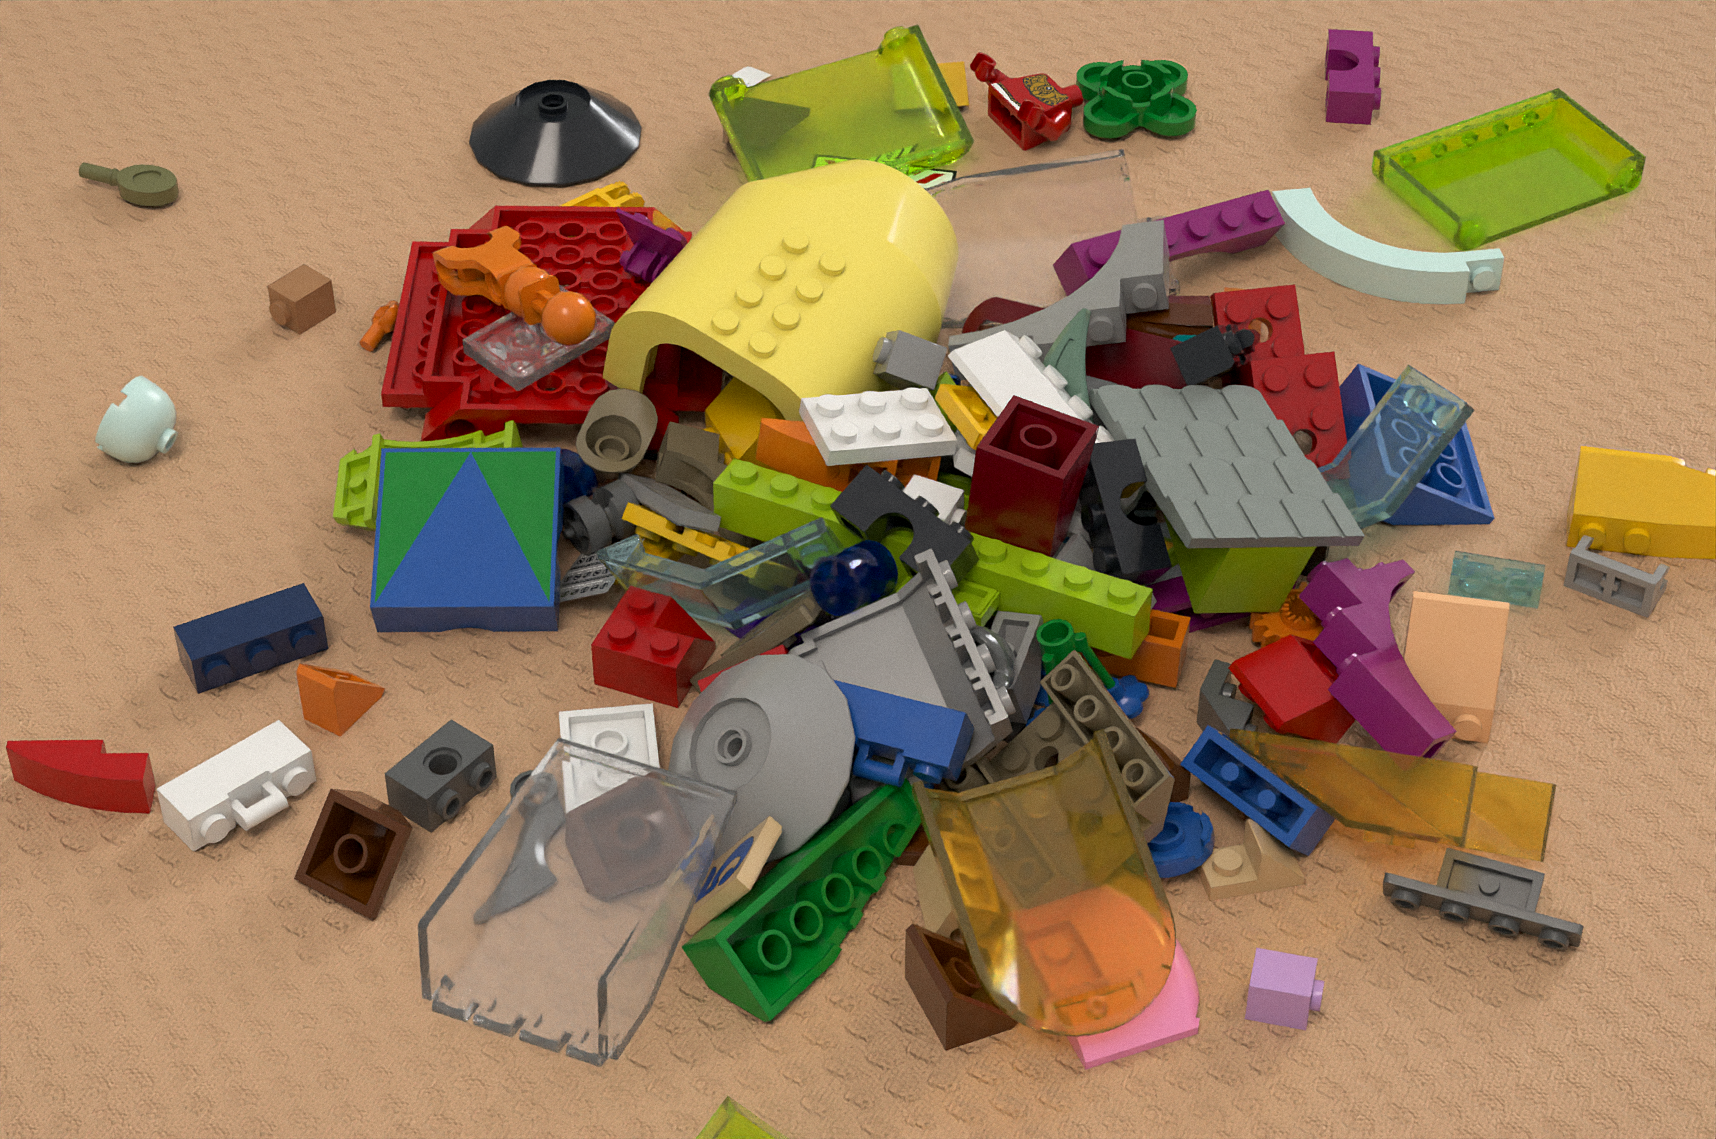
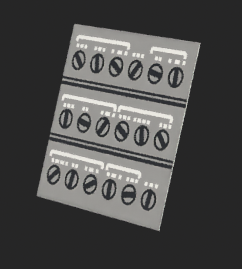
[560,539,644,602]

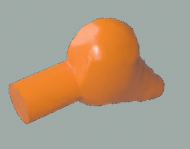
[359,300,399,352]

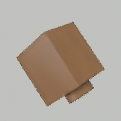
[267,264,336,335]

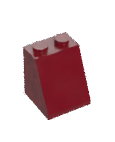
[965,395,1099,558]

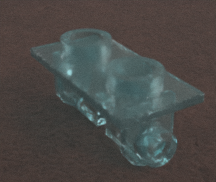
[1448,551,1546,608]

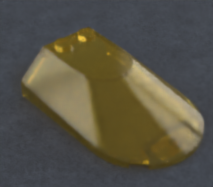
[912,729,1176,1037]

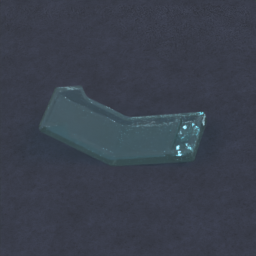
[1317,364,1475,547]
[597,517,859,630]

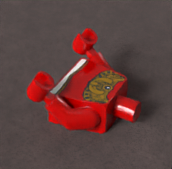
[970,52,1083,151]

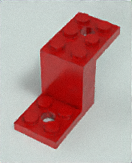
[1210,284,1352,484]

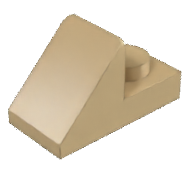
[1196,819,1304,901]

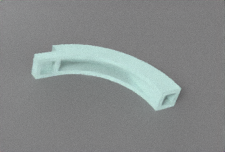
[1272,188,1504,304]

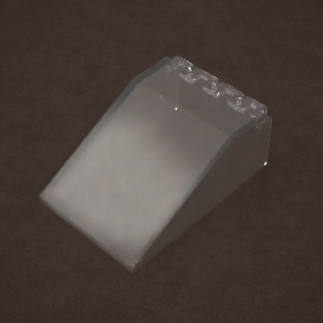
[418,738,737,1067]

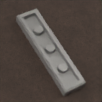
[618,472,721,533]

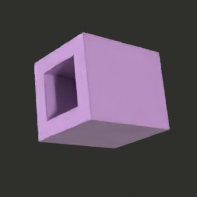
[1245,948,1325,1030]

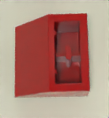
[1228,634,1356,744]

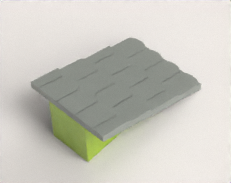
[1089,385,1365,613]

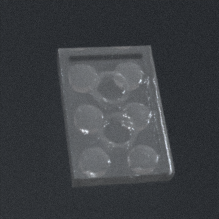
[462,285,615,391]

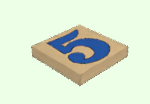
[678,816,782,936]

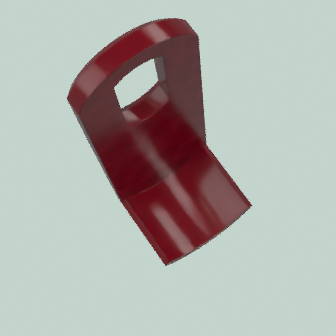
[962,297,1187,389]

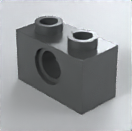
[385,720,497,833]

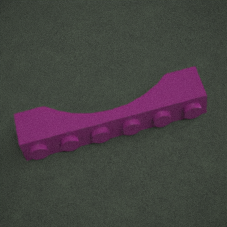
[1053,189,1285,296]

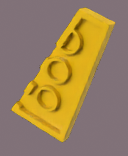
[622,502,797,588]

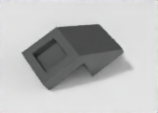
[1197,659,1258,752]

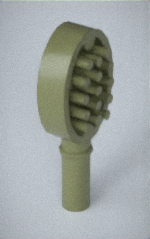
[79,162,179,207]

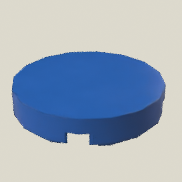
[1125,802,1215,878]

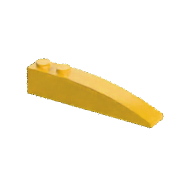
[1566,446,1716,559]

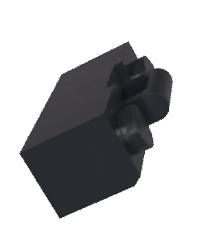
[1170,324,1260,386]

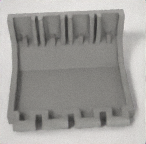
[788,548,1016,804]

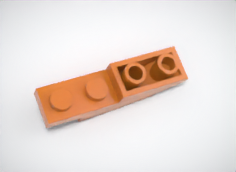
[756,418,941,491]

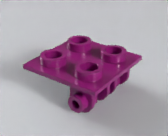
[616,208,687,283]

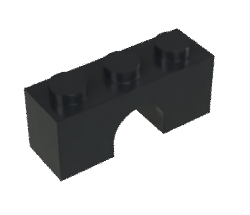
[1079,439,1172,585]
[830,465,979,592]

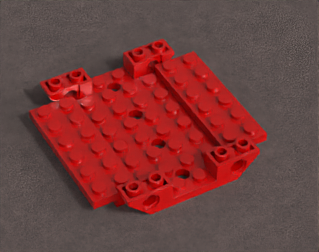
[381,205,724,452]

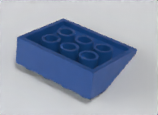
[1339,364,1495,525]

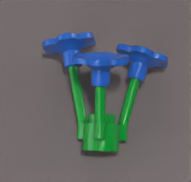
[1026,619,1149,727]

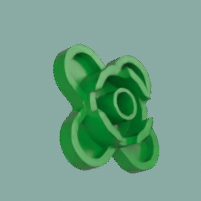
[1076,60,1197,138]

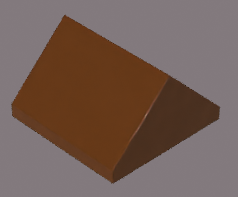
[905,923,1019,1051]

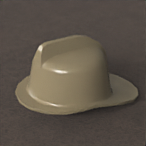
[575,388,658,483]

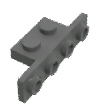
[1383,848,1584,950]

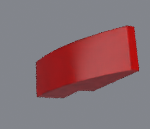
[6,739,156,814]

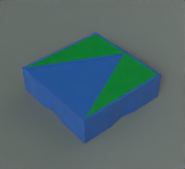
[370,447,565,632]

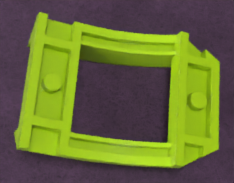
[333,420,523,532]

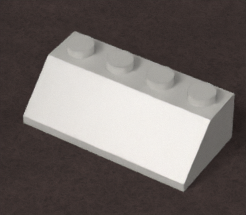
[948,330,1115,443]

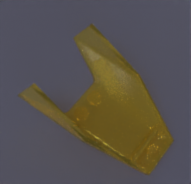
[1229,728,1556,862]

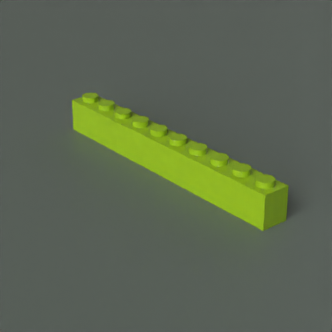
[713,458,1153,659]

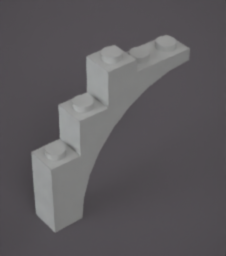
[948,220,1170,380]

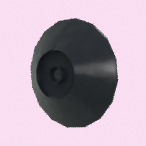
[469,80,642,187]

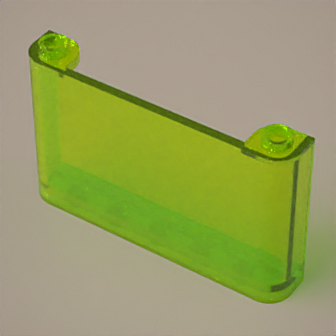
[708,25,974,182]
[1372,88,1646,251]

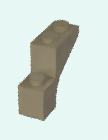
[655,421,768,551]

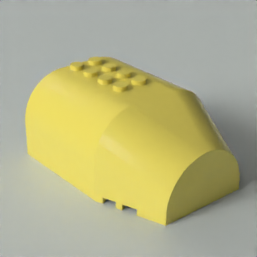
[602,159,959,474]

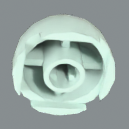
[95,376,178,463]

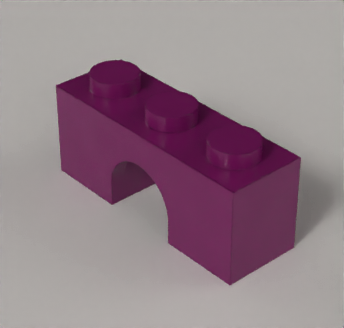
[1325,29,1381,125]

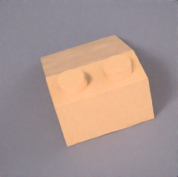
[1403,591,1509,743]

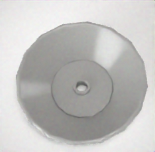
[667,654,855,865]

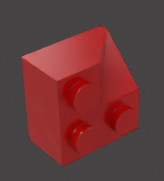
[591,586,716,708]

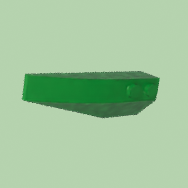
[682,777,928,1022]

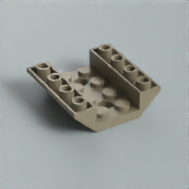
[939,650,1175,911]

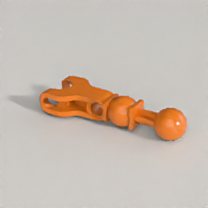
[433,226,596,346]

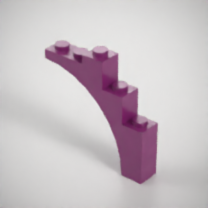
[1299,558,1457,772]

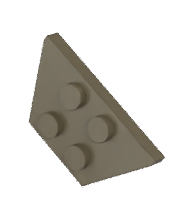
[690,583,829,694]

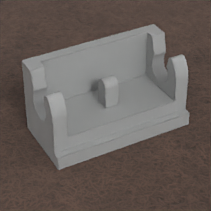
[1563,535,1670,618]

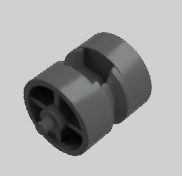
[562,480,642,556]

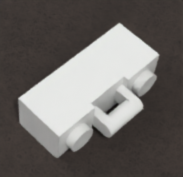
[157,720,316,851]

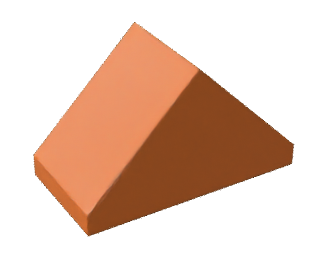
[296,663,385,737]

